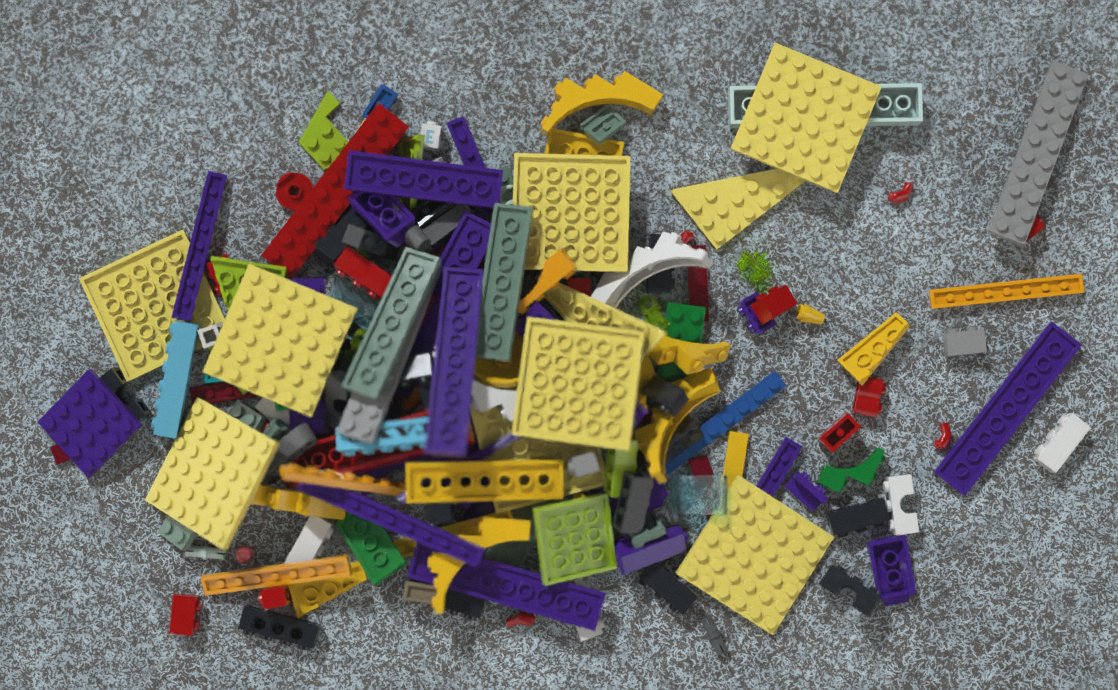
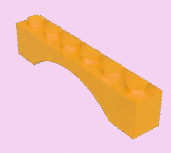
[518,247,577,315]

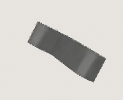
[405,204,476,254]
[261,423,317,485]

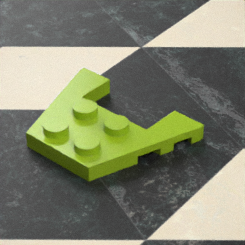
[299,91,348,170]

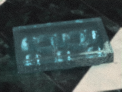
[671,475,727,515]

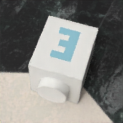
[421,121,442,151]

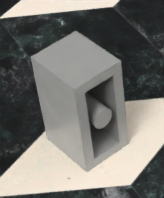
[942,326,987,357]
[566,451,600,477]

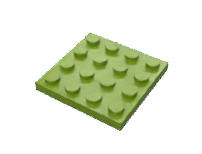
[533,493,617,586]

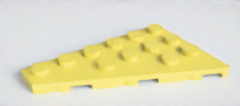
[671,169,805,250]
[545,283,667,361]

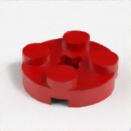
[275,172,313,211]

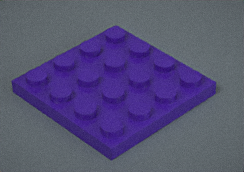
[38,369,143,478]

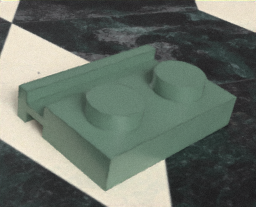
[579,105,626,146]

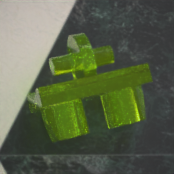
[735,250,770,284]

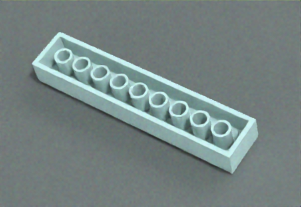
[728,83,923,128]

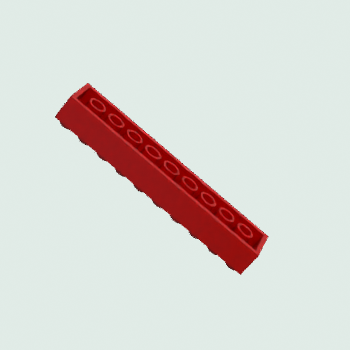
[261,103,410,279]
[284,410,475,490]

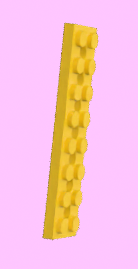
[406,459,563,503]

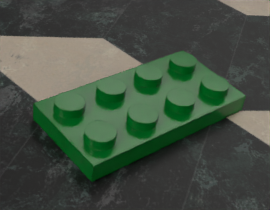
[657,302,706,381]
[335,512,407,586]

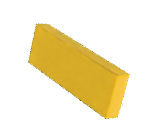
[721,431,749,489]

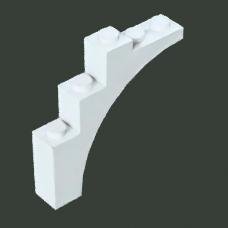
[591,232,713,309]
[432,346,517,421]

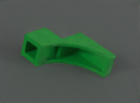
[816,447,886,493]

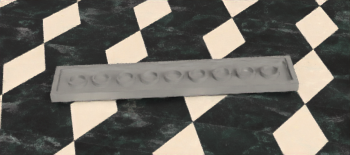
[987,60,1089,247]
[337,263,443,444]

